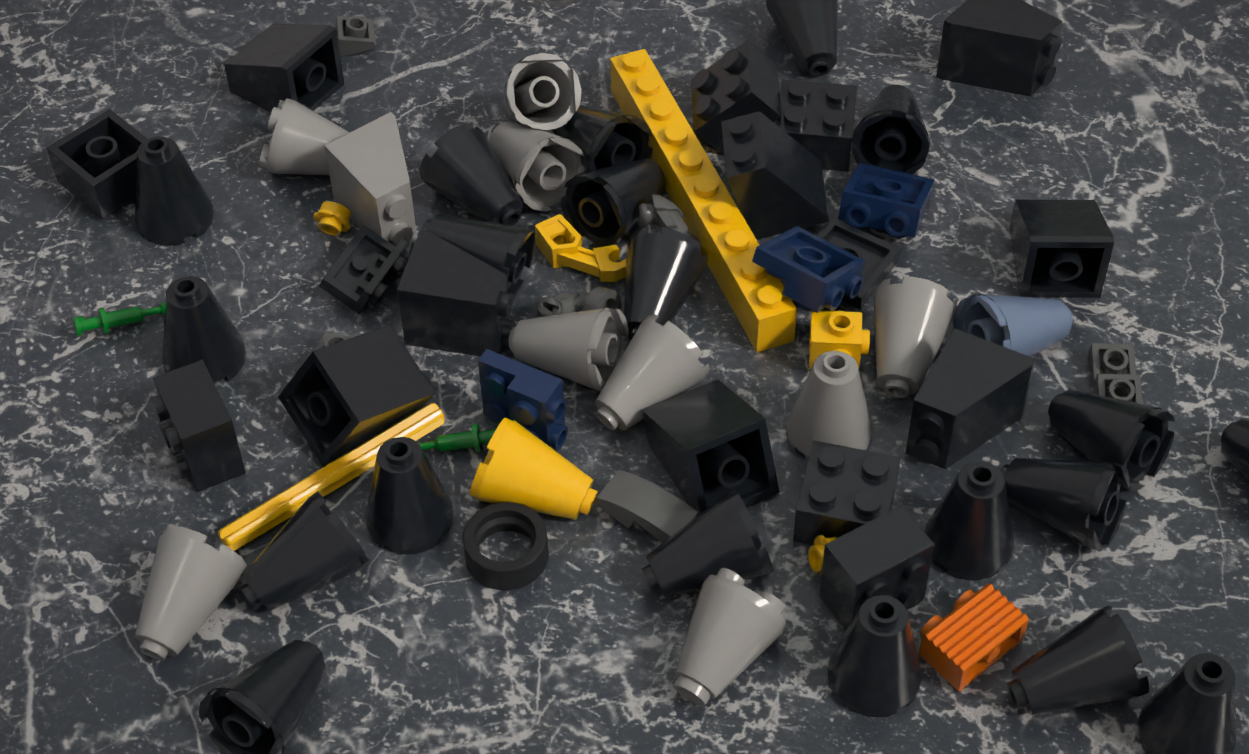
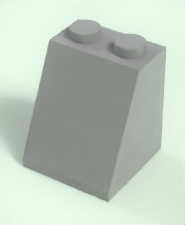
[324,112,417,247]

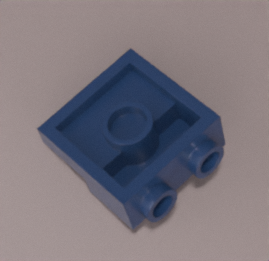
[838,163,935,238]
[752,226,865,313]
[478,349,568,450]

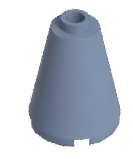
[952,294,1073,357]

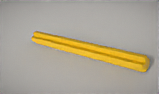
[218,403,445,551]

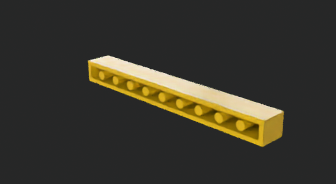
[610,49,797,353]

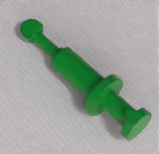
[72,302,165,337]
[417,424,496,453]

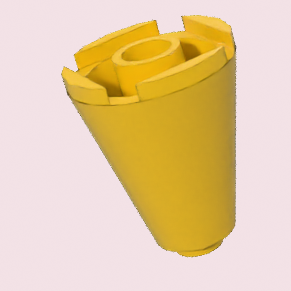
[469,418,598,520]

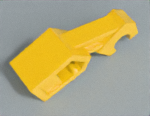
[535,214,627,282]

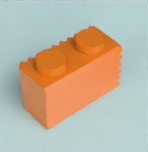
[919,583,1029,691]

